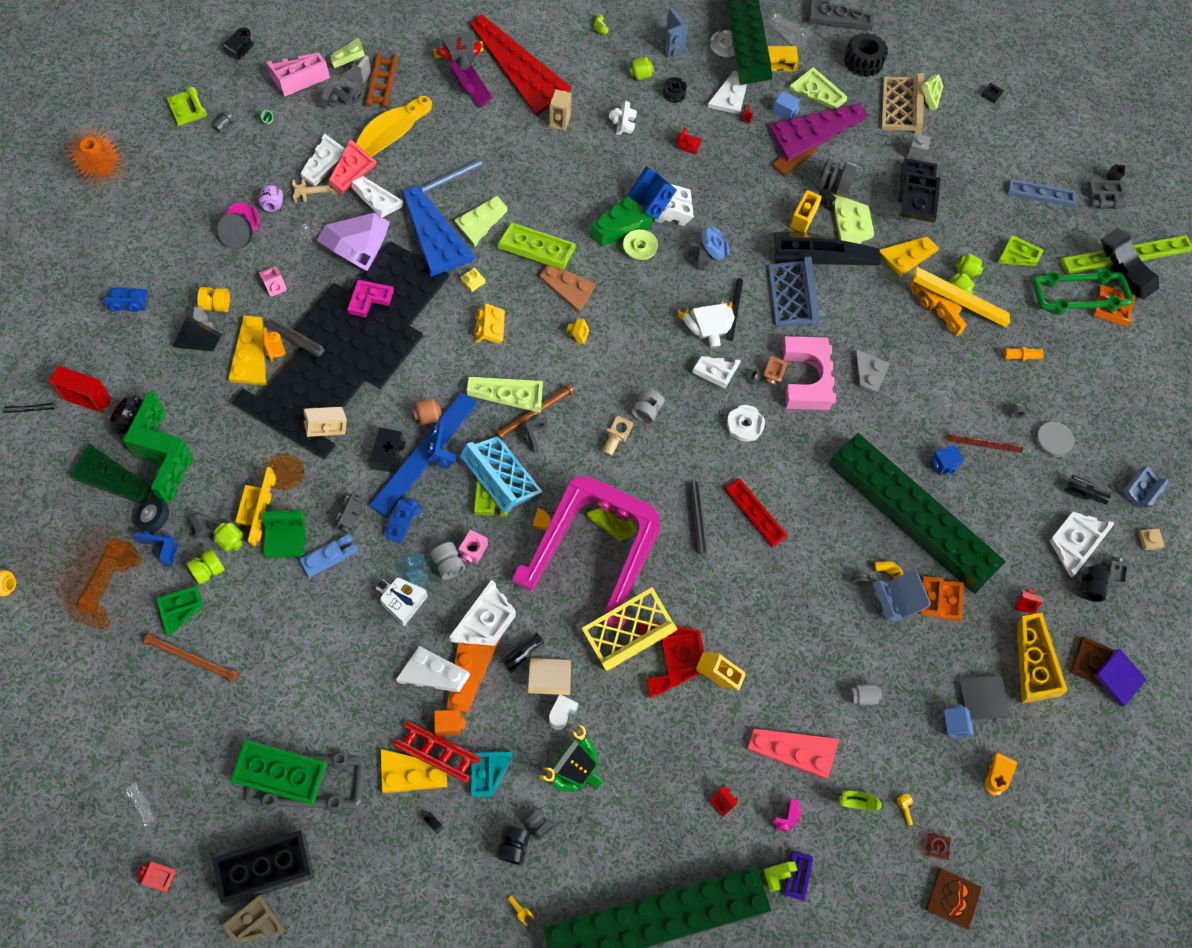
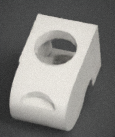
[549,695,578,730]

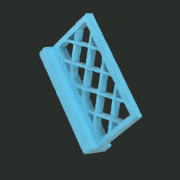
[460,436,543,513]

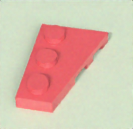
[329,139,376,195]

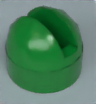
[258,110,274,124]

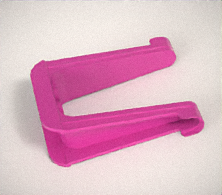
[512,476,660,634]

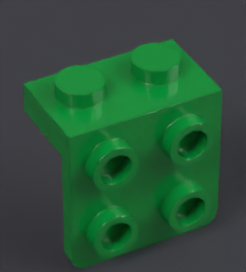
[262,509,307,558]

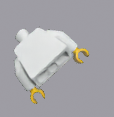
[678,301,734,348]

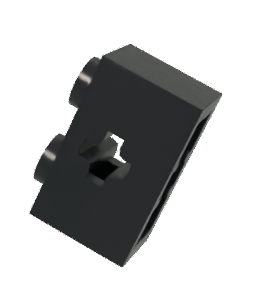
[370,427,405,473]

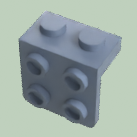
[665,8,688,58]
[873,570,931,622]

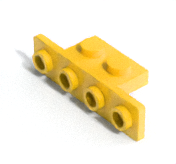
[236,467,276,547]

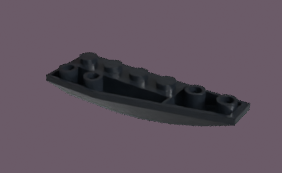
[774,232,881,265]

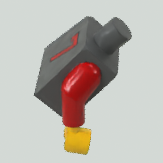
[433,31,483,70]

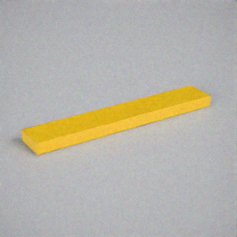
[913,267,1010,327]

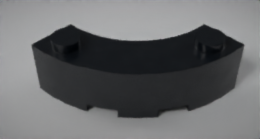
[1101,228,1159,300]

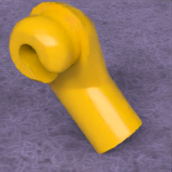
[874,561,903,579]

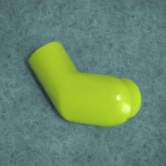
[593,14,609,35]

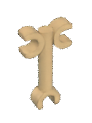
[292,179,338,203]

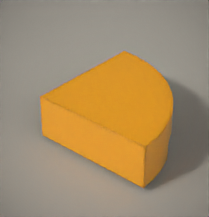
[532,508,551,531]

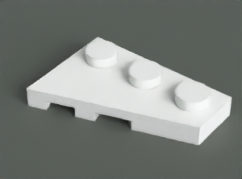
[351,176,404,218]
[396,646,470,692]

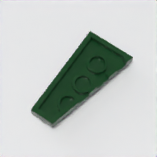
[70,443,151,504]

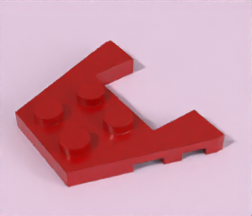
[637,620,704,699]

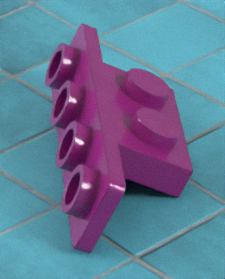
[450,60,493,107]

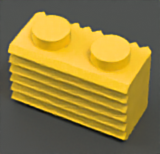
[790,190,822,232]
[697,652,746,690]

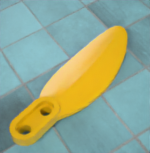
[356,96,432,157]

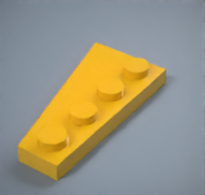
[229,315,267,386]

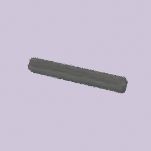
[266,318,324,356]
[690,482,709,554]

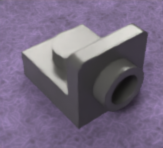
[1104,556,1131,586]

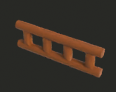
[365,52,398,109]

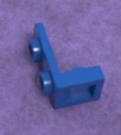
[133,531,178,567]

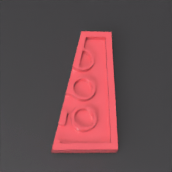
[747,729,839,780]

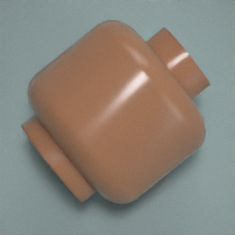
[413,398,442,425]

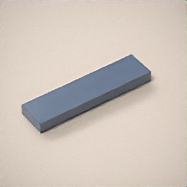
[1007,179,1076,207]

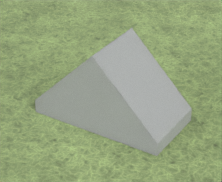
[341,55,371,84]

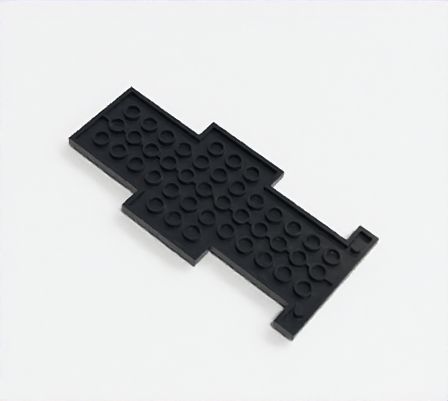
[232,241,449,460]

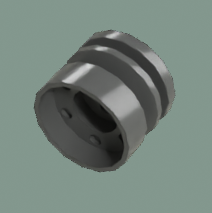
[819,154,858,198]

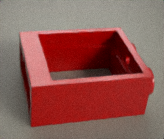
[48,366,111,413]

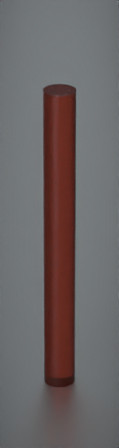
[947,434,1023,453]

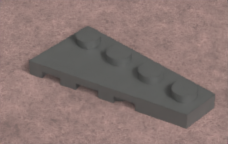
[809,0,874,30]

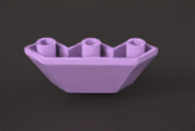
[317,213,390,271]

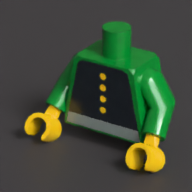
[539,724,604,792]

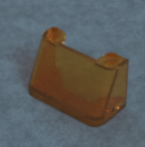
[71,538,143,632]

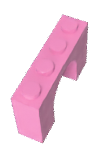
[782,336,836,410]

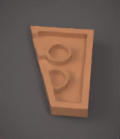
[540,265,596,314]

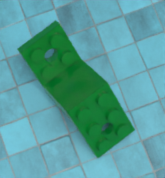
[123,391,193,506]

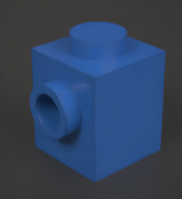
[931,445,964,475]

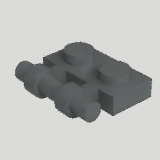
[1088,180,1127,209]

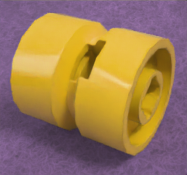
[197,287,230,312]

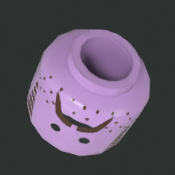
[259,185,283,212]

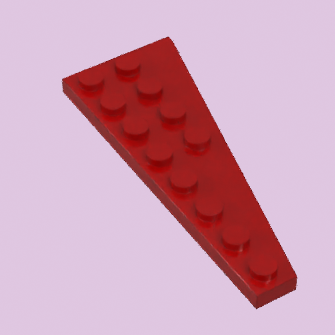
[470,14,571,116]

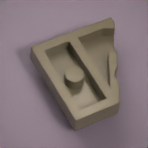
[222,895,287,945]

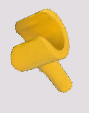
[897,793,913,826]
[508,896,534,926]

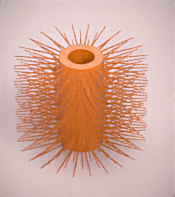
[63,124,128,188]

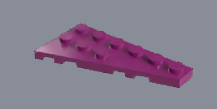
[769,103,867,162]

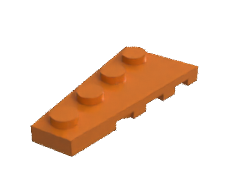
[446,638,501,714]

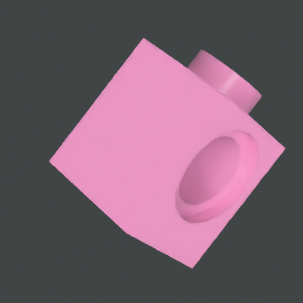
[459,530,488,564]

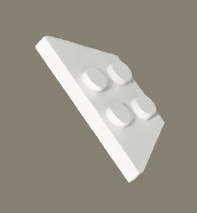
[1049,512,1114,577]
[450,580,516,646]

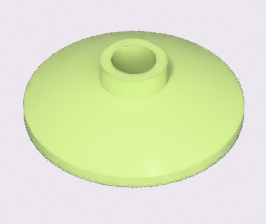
[623,230,658,260]

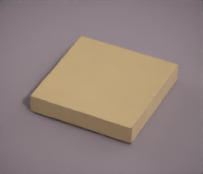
[528,658,571,695]

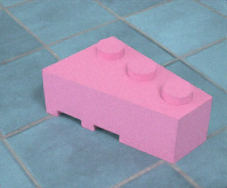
[267,53,330,96]

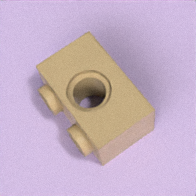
[550,90,572,131]

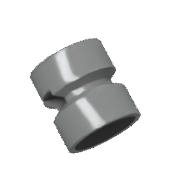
[632,389,665,424]
[430,542,466,580]

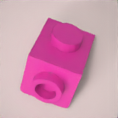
[771,799,802,832]

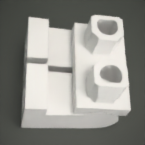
[653,184,694,226]

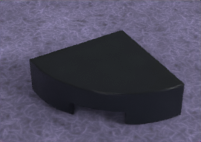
[424,812,443,834]

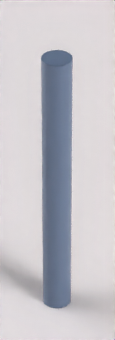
[420,159,483,193]

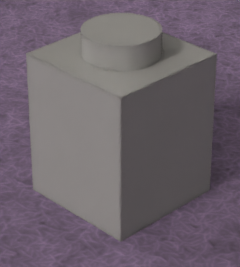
[907,133,931,161]

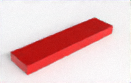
[724,478,788,548]

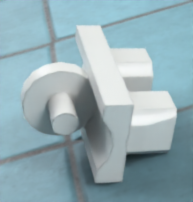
[609,101,637,135]

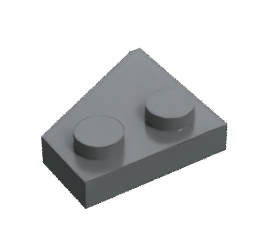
[855,350,890,395]

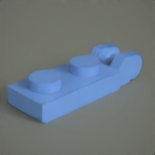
[300,535,358,578]

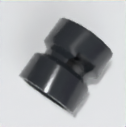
[1079,566,1110,602]
[496,826,531,865]

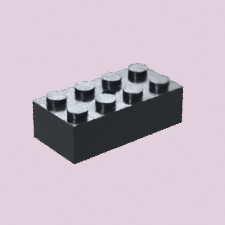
[212,830,315,906]

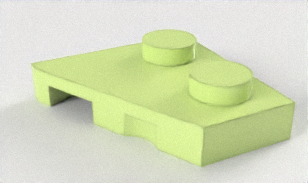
[330,38,365,68]
[921,74,943,110]

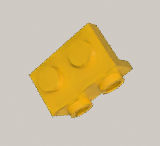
[474,304,505,344]

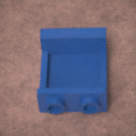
[627,166,677,219]

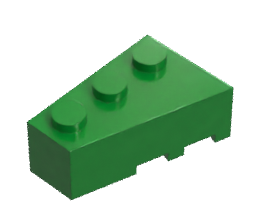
[590,196,653,247]

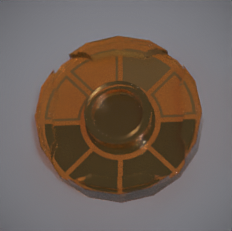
[267,454,305,491]

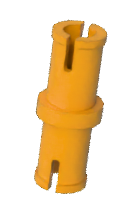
[1004,347,1043,361]

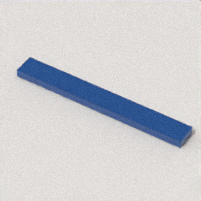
[370,393,477,518]

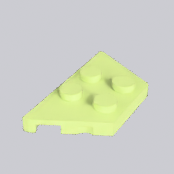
[833,194,874,244]

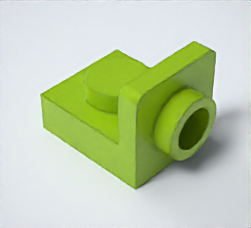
[764,862,797,891]

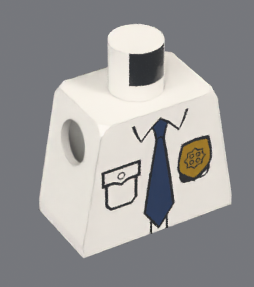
[376,578,428,626]

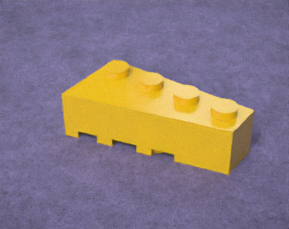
[1017,613,1068,703]

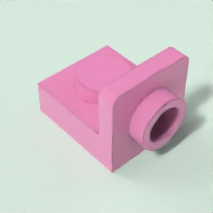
[259,266,287,296]

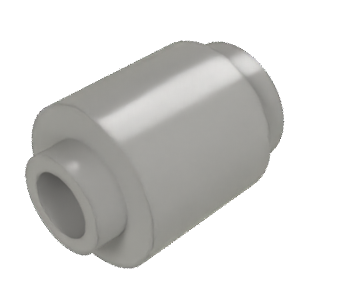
[850,684,882,706]

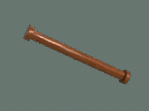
[495,384,574,440]
[144,633,238,683]

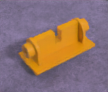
[261,328,286,362]

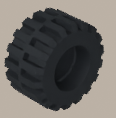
[844,32,888,77]

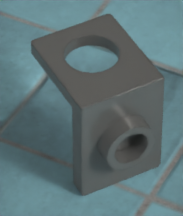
[524,417,548,452]

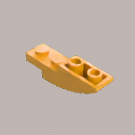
[910,280,967,336]

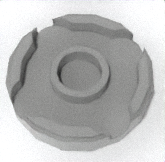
[1036,422,1074,457]

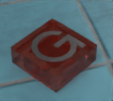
[925,833,951,860]

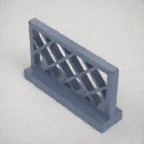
[769,257,820,327]

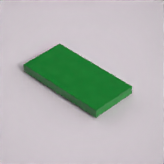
[230,739,328,805]

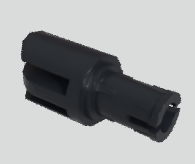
[1064,474,1111,505]
[500,633,544,673]

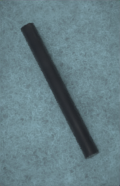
[726,278,743,341]

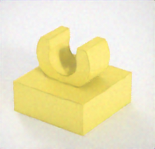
[460,268,485,292]

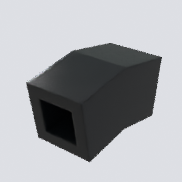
[1107,164,1125,181]

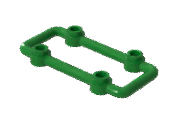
[1032,269,1133,315]

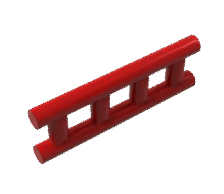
[393,721,481,783]

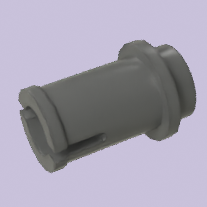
[212,111,233,133]

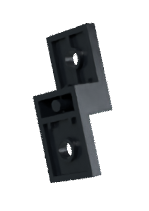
[898,158,941,223]

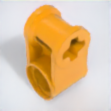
[985,752,1017,796]

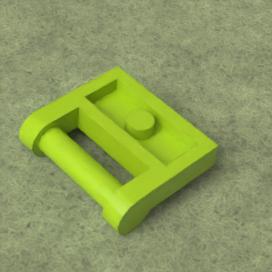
[167,87,207,126]

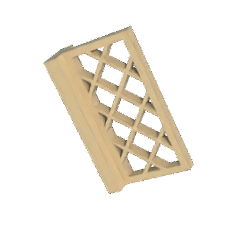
[882,73,924,134]

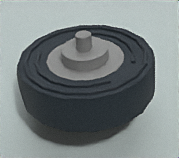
[134,498,169,533]

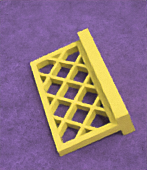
[582,587,677,671]

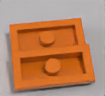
[1093,285,1135,327]
[921,576,964,622]

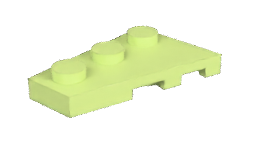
[789,67,847,109]

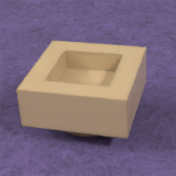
[1138,529,1165,550]

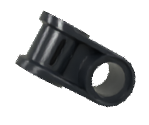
[223,27,254,60]

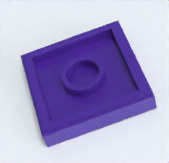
[1094,649,1146,707]

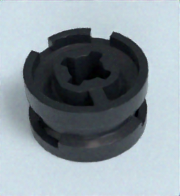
[663,77,687,103]

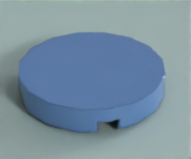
[701,226,729,260]

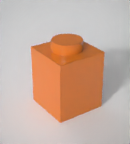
[435,710,465,736]

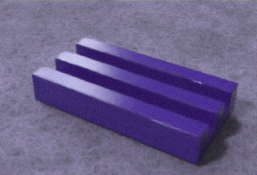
[783,851,813,901]

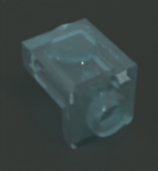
[404,554,429,586]

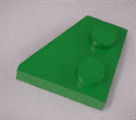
[156,586,204,636]

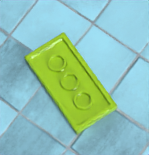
[498,222,576,270]

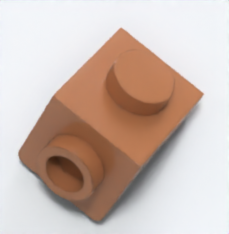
[763,356,788,385]

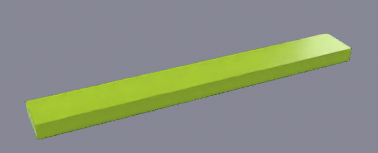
[1060,235,1192,275]

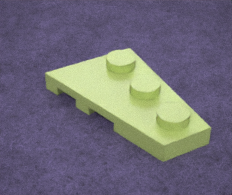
[454,196,507,247]

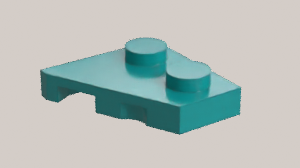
[471,752,513,798]

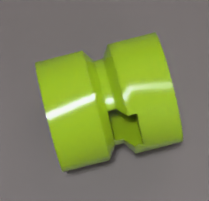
[186,548,225,585]

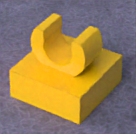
[567,318,589,344]

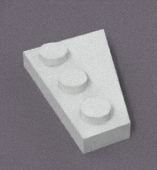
[708,71,747,114]
[301,134,346,186]

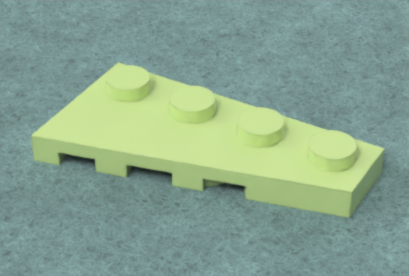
[467,377,543,413]

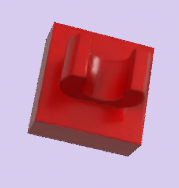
[1015,588,1042,614]
[709,787,738,817]

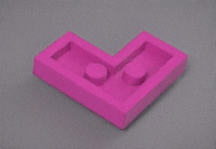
[347,280,394,317]

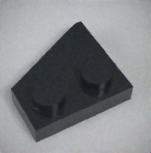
[173,316,222,351]

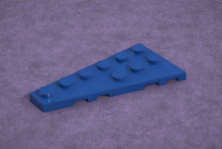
[402,185,475,277]

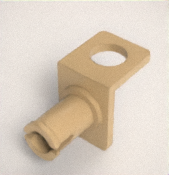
[602,416,633,456]

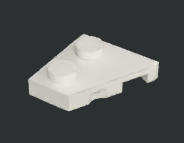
[692,356,741,388]

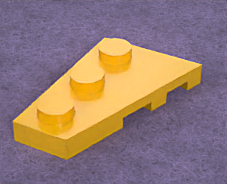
[880,237,939,277]
[381,749,447,793]

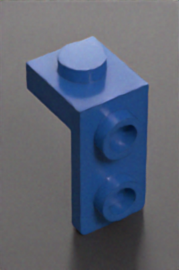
[426,421,456,468]
[384,498,423,544]

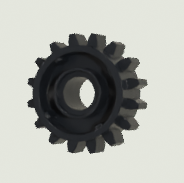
[109,395,143,436]

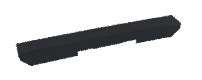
[2,403,56,413]

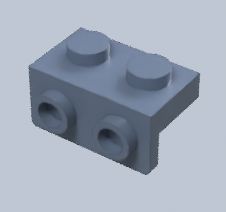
[1123,466,1169,508]

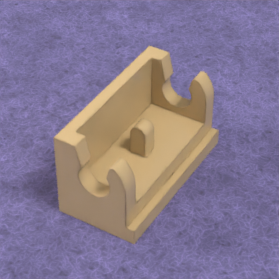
[303,407,347,437]

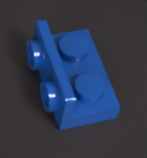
[104,288,148,312]

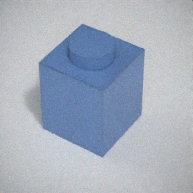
[773,91,800,120]
[944,705,973,738]

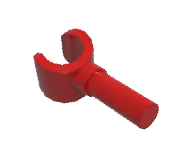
[741,104,753,123]

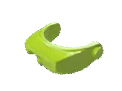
[839,790,882,811]

